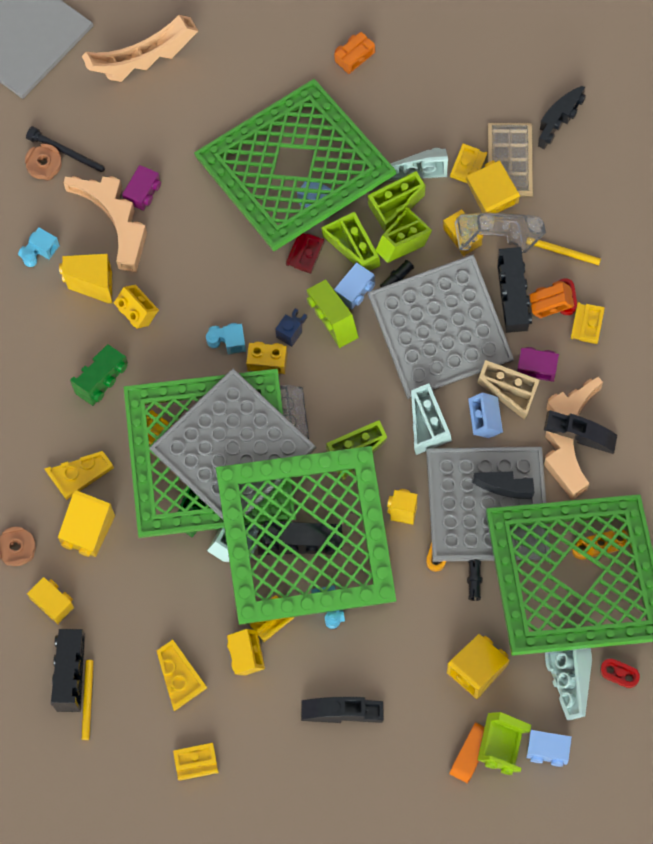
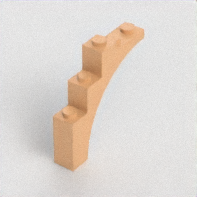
[82,15,198,82]
[64,176,147,272]
[544,377,603,500]

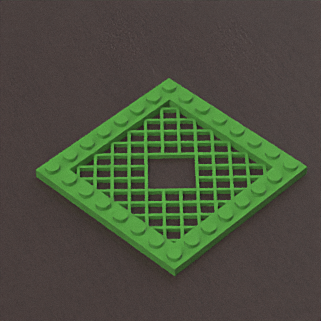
[194,79,396,251]
[123,369,296,538]
[215,446,397,625]
[486,494,653,656]

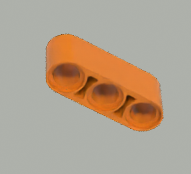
[449,722,485,784]

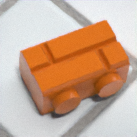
[334,32,375,74]
[529,281,574,319]

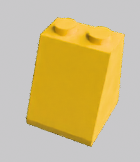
[466,160,520,219]
[59,254,112,304]
[58,490,115,557]
[447,634,509,699]

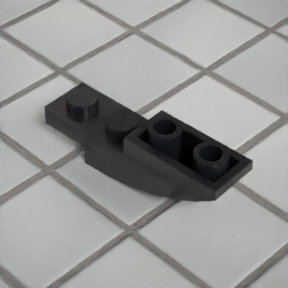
[538,86,586,149]
[544,410,617,454]
[301,697,384,723]

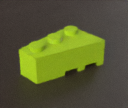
[368,171,425,232]
[375,207,432,263]
[321,212,381,271]
[306,279,359,348]
[326,420,387,482]

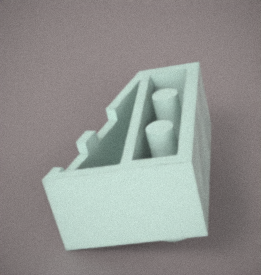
[411,383,452,455]

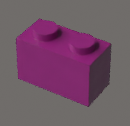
[122,165,161,211]
[517,347,559,382]

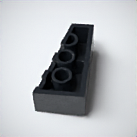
[497,247,532,333]
[258,521,343,555]
[51,629,85,712]

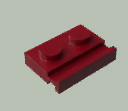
[286,233,325,274]

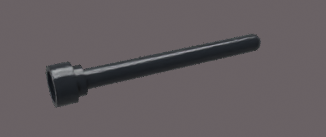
[26,126,105,172]

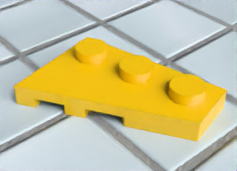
[44,451,114,500]
[157,639,207,711]

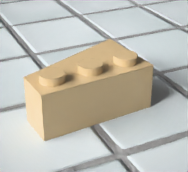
[477,360,540,420]

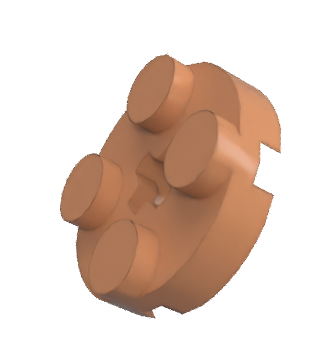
[25,144,62,180]
[0,527,36,566]

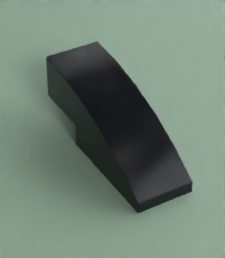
[472,471,535,499]

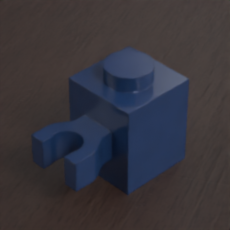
[275,308,307,347]

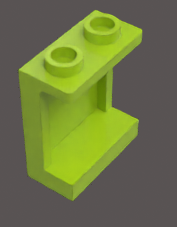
[478,712,531,775]

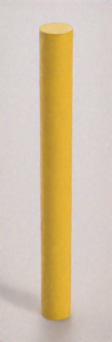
[528,237,601,266]
[81,660,94,740]

